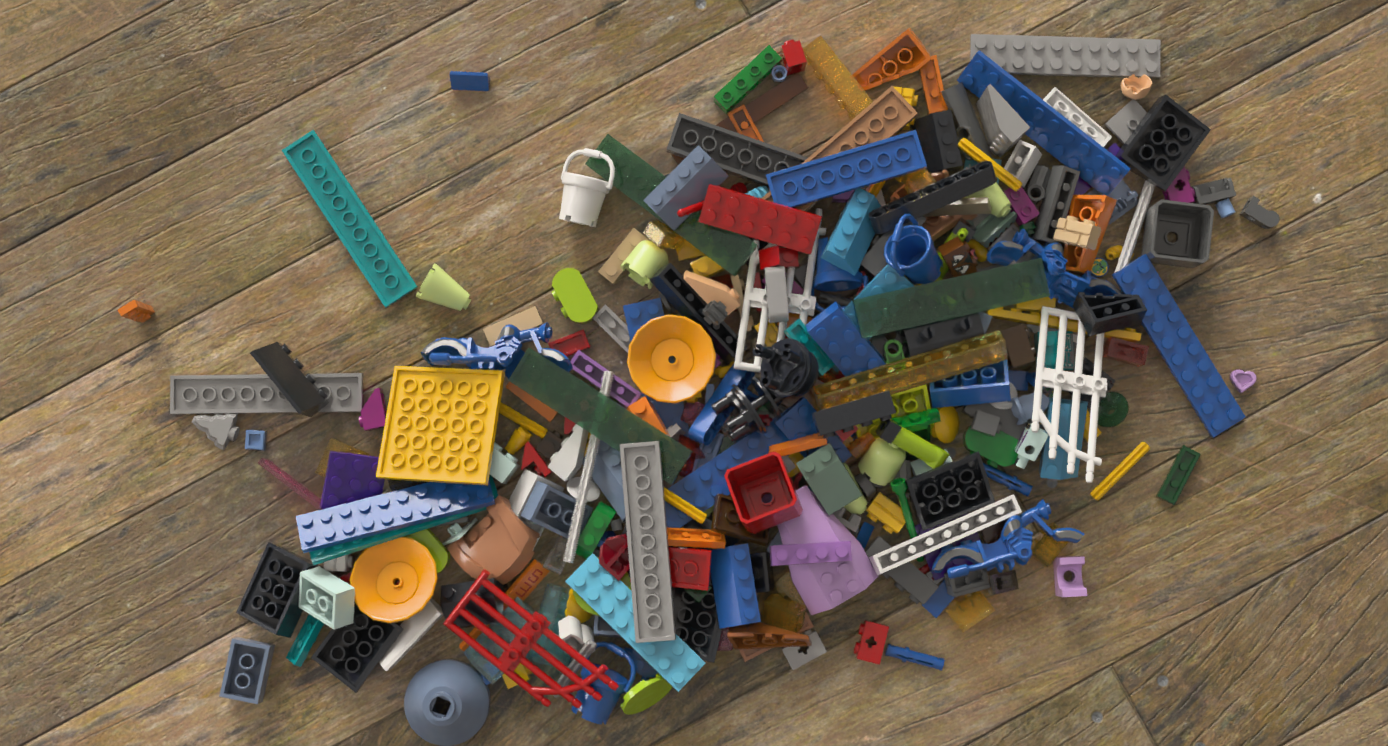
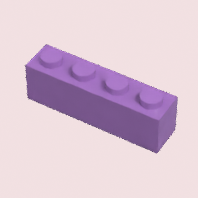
[571,350,642,408]
[769,541,852,566]

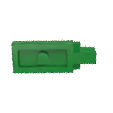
[892,408,941,432]

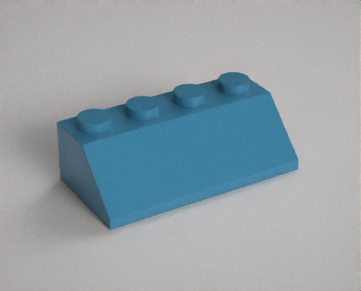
[820,188,881,276]
[1039,397,1088,480]

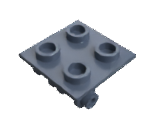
[1086,179,1139,225]

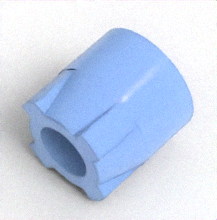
[772,65,787,82]
[1216,198,1235,219]

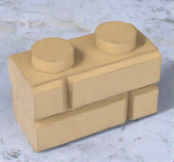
[1053,216,1101,250]

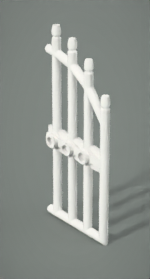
[733,208,826,373]
[1031,306,1107,483]

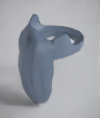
[1008,393,1050,425]

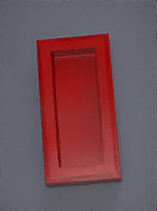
[548,329,591,357]

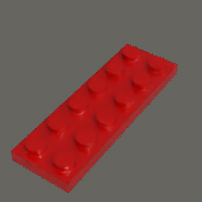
[699,184,822,255]

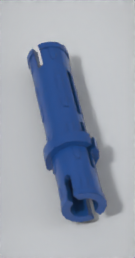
[983,463,1033,497]
[885,643,945,671]

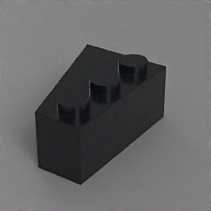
[1073,292,1147,336]

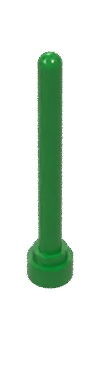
[890,478,924,562]

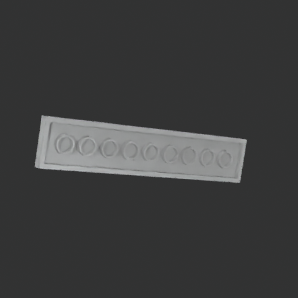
[970,34,1161,79]
[170,373,363,414]
[620,441,676,643]

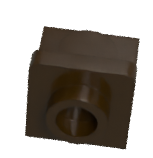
[536,430,563,459]

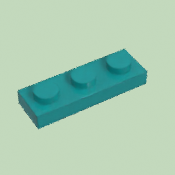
[783,318,835,376]
[286,614,324,667]

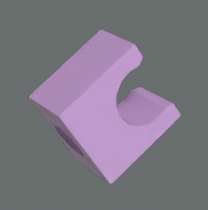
[1053,556,1087,597]

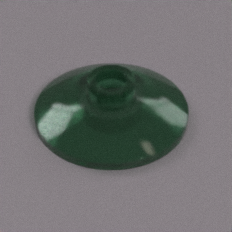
[1090,392,1129,428]

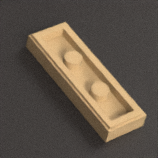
[483,306,543,347]

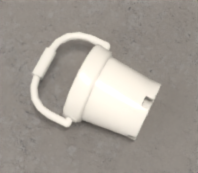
[559,148,615,227]

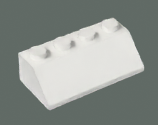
[1043,87,1112,147]
[509,469,564,550]
[379,598,444,671]

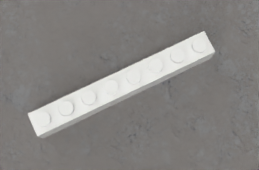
[869,494,1022,575]

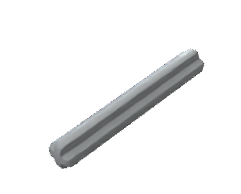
[553,639,597,698]

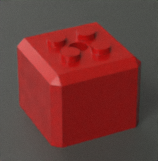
[724,451,803,534]

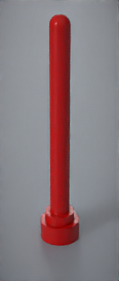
[677,182,747,217]

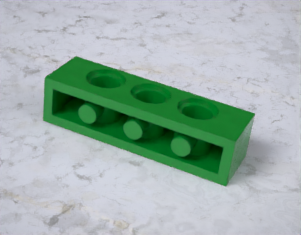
[714,45,782,115]

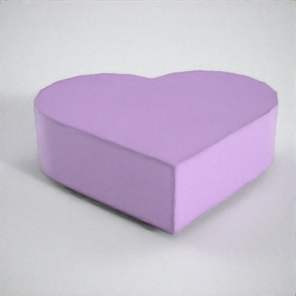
[1230,369,1256,393]

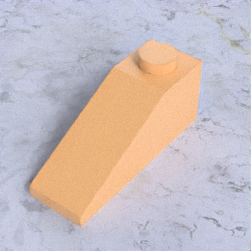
[684,270,740,316]

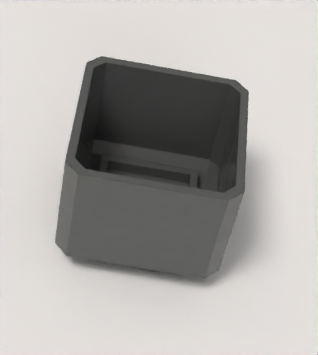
[1141,199,1214,269]

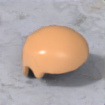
[1120,74,1152,100]

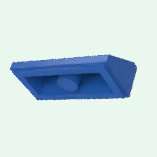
[450,71,490,91]

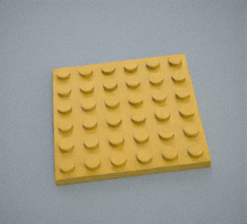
[376,366,505,485]

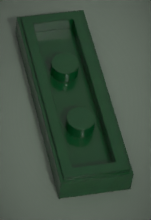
[1156,445,1201,505]

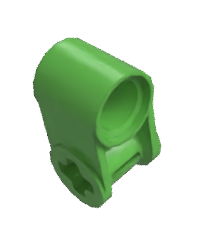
[883,340,908,378]

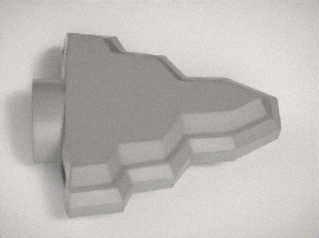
[192,413,240,450]

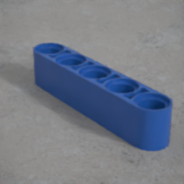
[688,364,755,445]

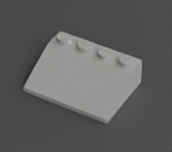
[976,84,1030,158]

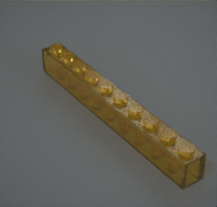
[802,35,936,194]
[813,330,1008,411]

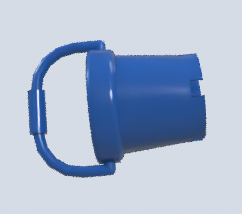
[884,214,943,286]
[811,237,868,312]
[571,642,636,725]

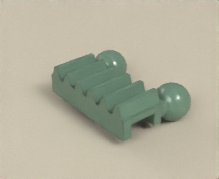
[966,211,1017,248]

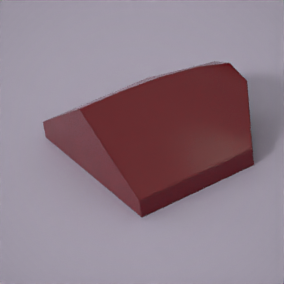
[599,534,630,581]

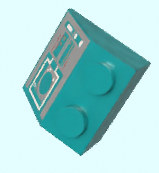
[1034,331,1075,370]

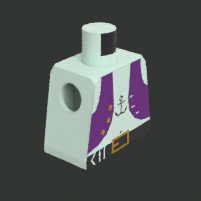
[1014,422,1049,469]

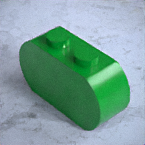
[963,425,1018,469]
[574,501,617,560]

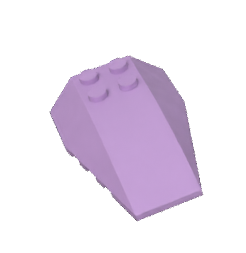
[777,485,878,615]

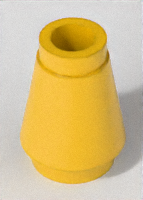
[505,426,532,455]

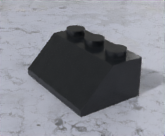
[912,110,963,174]
[440,578,504,630]

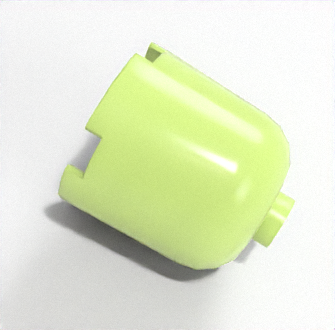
[620,240,669,289]
[858,437,906,486]

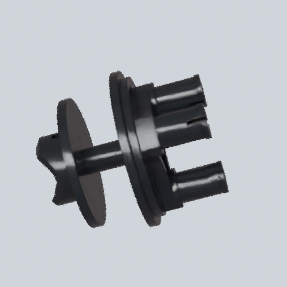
[753,339,819,397]
[711,377,784,443]

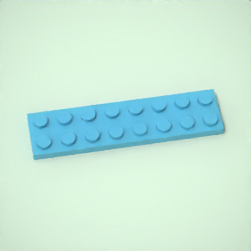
[565,553,705,692]

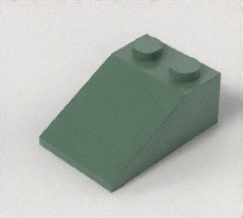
[796,443,863,516]

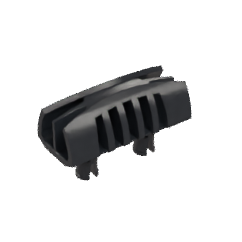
[900,306,985,358]

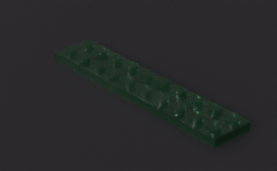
[585,134,758,277]
[852,258,1050,338]
[508,348,693,485]

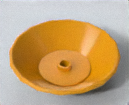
[627,315,716,403]
[350,537,438,623]

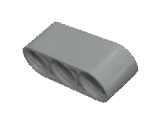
[765,266,789,323]

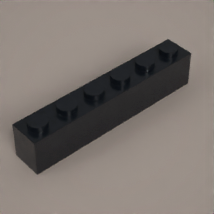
[650,263,748,364]

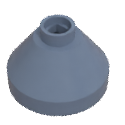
[404,659,491,746]

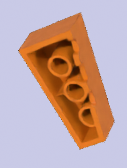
[1063,195,1117,275]

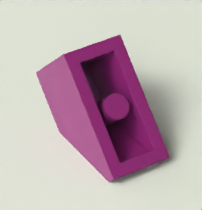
[359,388,387,431]

